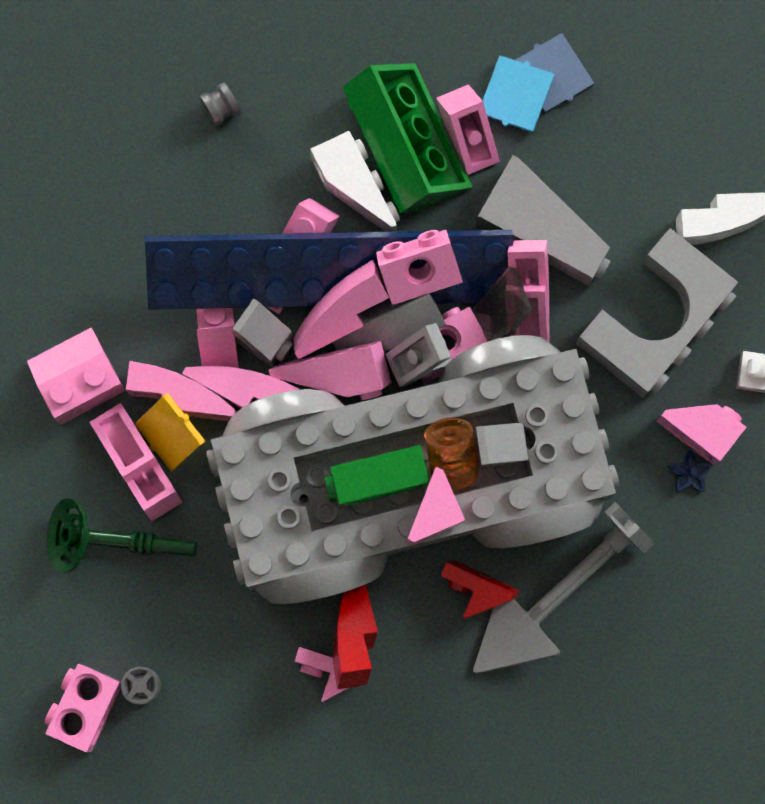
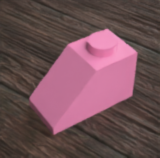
[436,84,500,175]
[656,404,746,466]

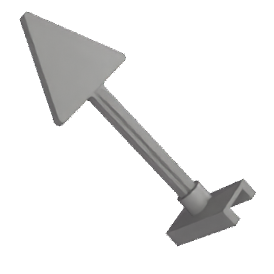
[473,502,655,674]

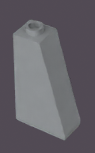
[476,155,611,286]

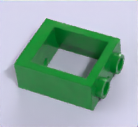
[324,445,430,508]

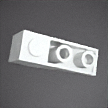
[310,131,400,232]

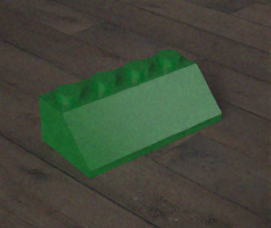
[342,63,473,214]

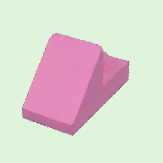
[196,308,239,368]
[295,647,351,703]

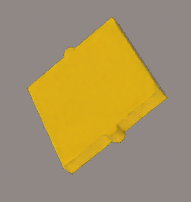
[135,393,205,471]

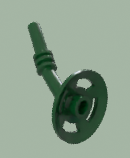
[47,498,197,573]

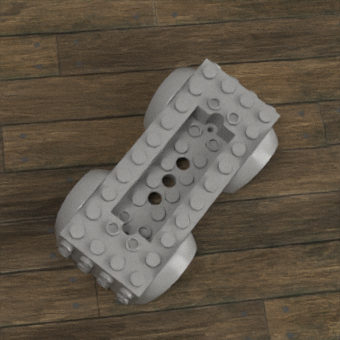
[206,335,619,604]

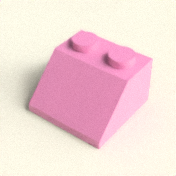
[27,327,125,425]

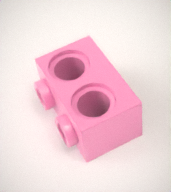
[44,664,121,753]

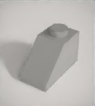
[232,299,294,367]

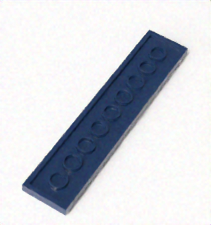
[145,230,514,310]

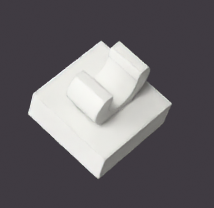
[736,351,765,393]

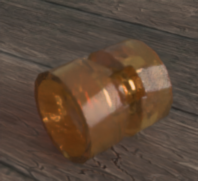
[424,418,479,490]

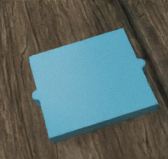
[483,55,554,133]

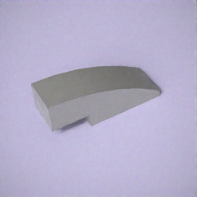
[333,293,446,352]

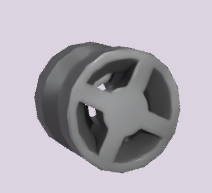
[199,82,241,127]
[121,667,161,705]

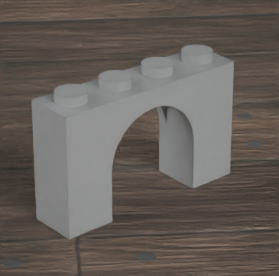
[576,228,738,398]

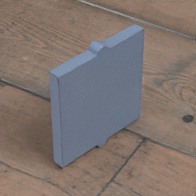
[515,33,594,114]

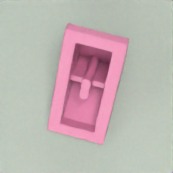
[407,467,465,545]

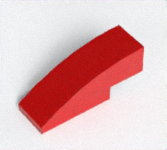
[333,584,378,690]

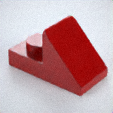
[440,560,520,619]

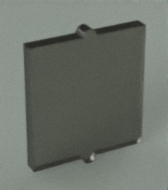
[474,266,532,342]

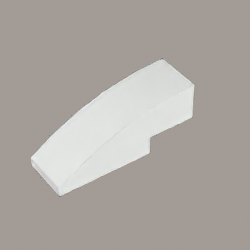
[676,193,765,245]

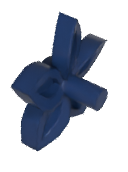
[668,450,712,492]

